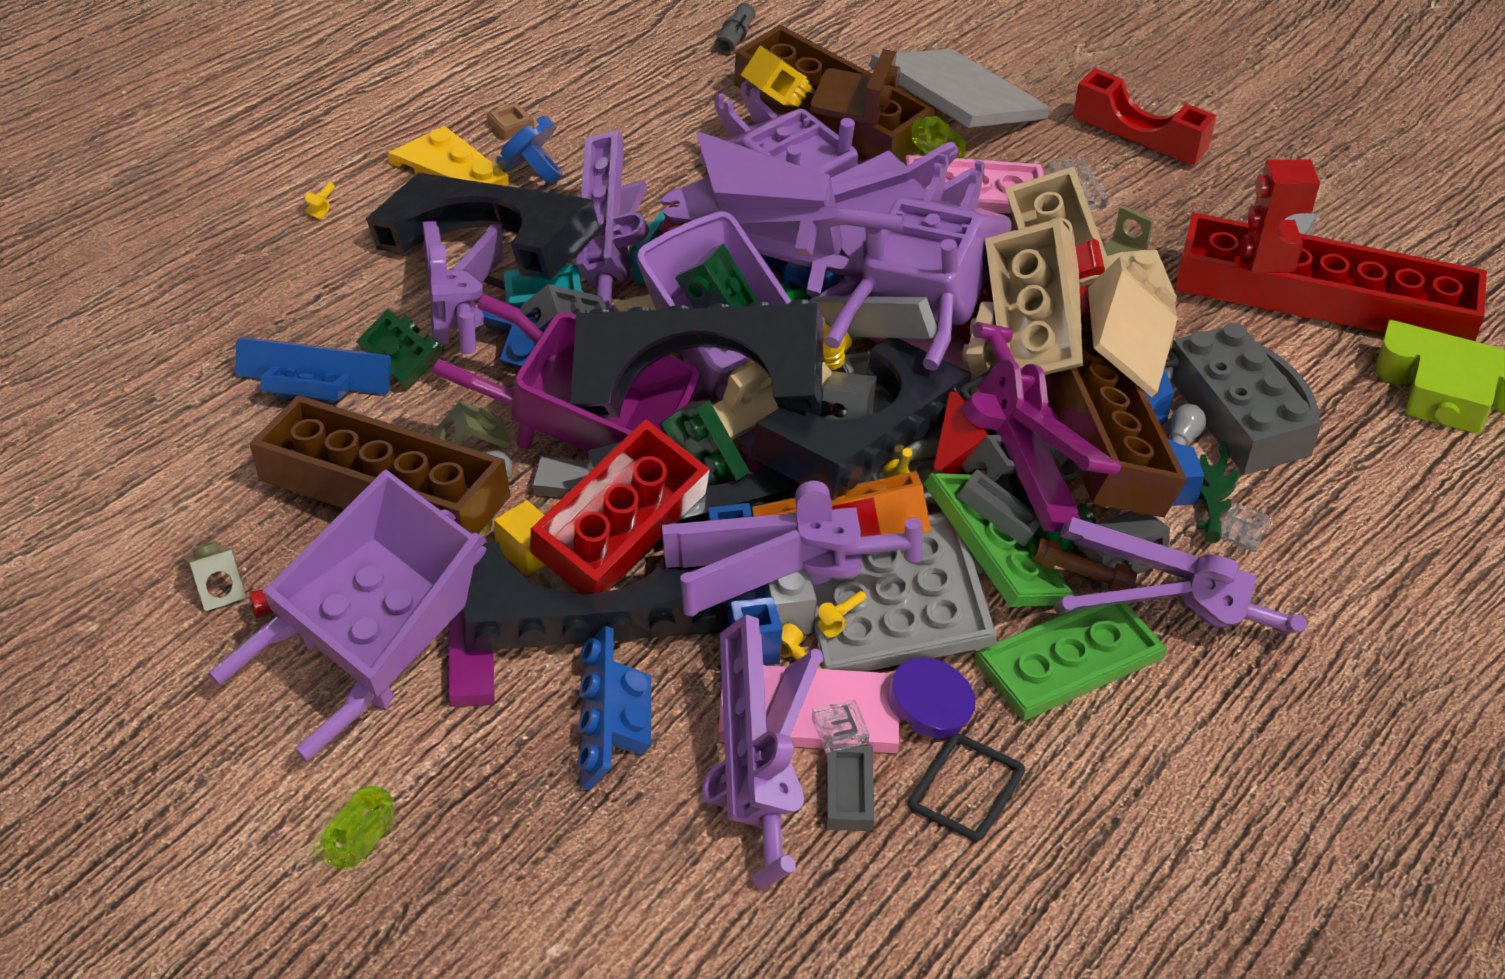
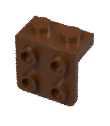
[810,49,900,125]

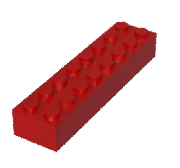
[1175,212,1487,341]

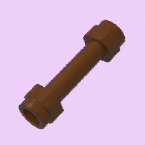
[1032,538,1137,592]

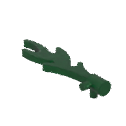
[1197,441,1240,543]

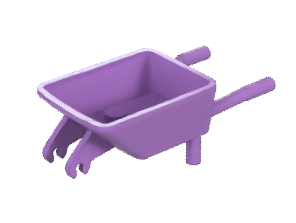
[700,80,858,178]
[825,153,1011,371]
[637,211,842,455]

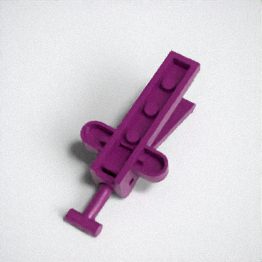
[962,322,1121,532]

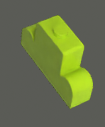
[1375,319,1505,434]

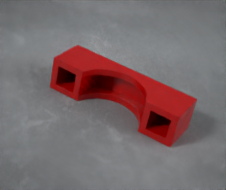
[1073,68,1217,165]

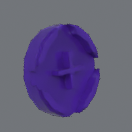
[888,657,975,738]

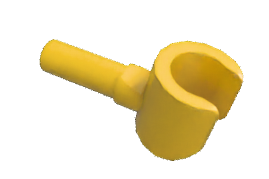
[305,182,335,219]
[882,448,912,478]
[817,591,867,638]
[780,623,824,669]

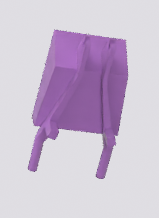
[661,132,904,297]
[809,142,975,301]
[208,470,487,762]

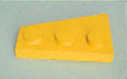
[388,126,509,186]

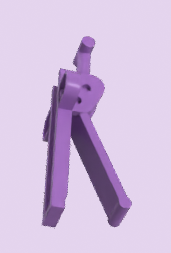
[572,130,649,312]
[423,221,503,354]
[662,481,922,616]
[1054,517,1307,635]
[702,615,823,889]

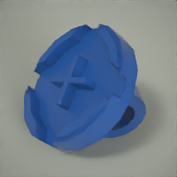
[495,116,563,186]

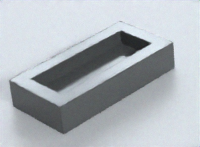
[957,469,1040,546]
[826,744,874,831]

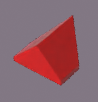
[933,392,989,475]

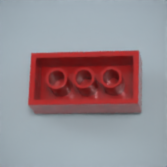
[530,419,710,594]

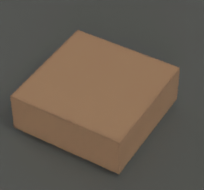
[487,102,534,140]

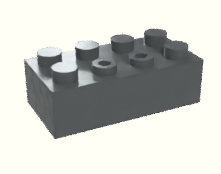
[1171,323,1322,475]

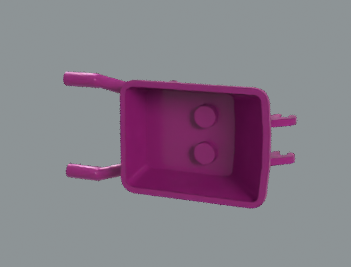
[432,294,699,452]

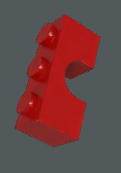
[1240,159,1320,273]

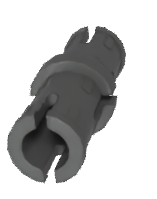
[714,3,756,55]

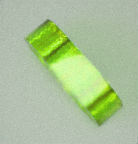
[911,116,966,159]
[322,786,394,868]

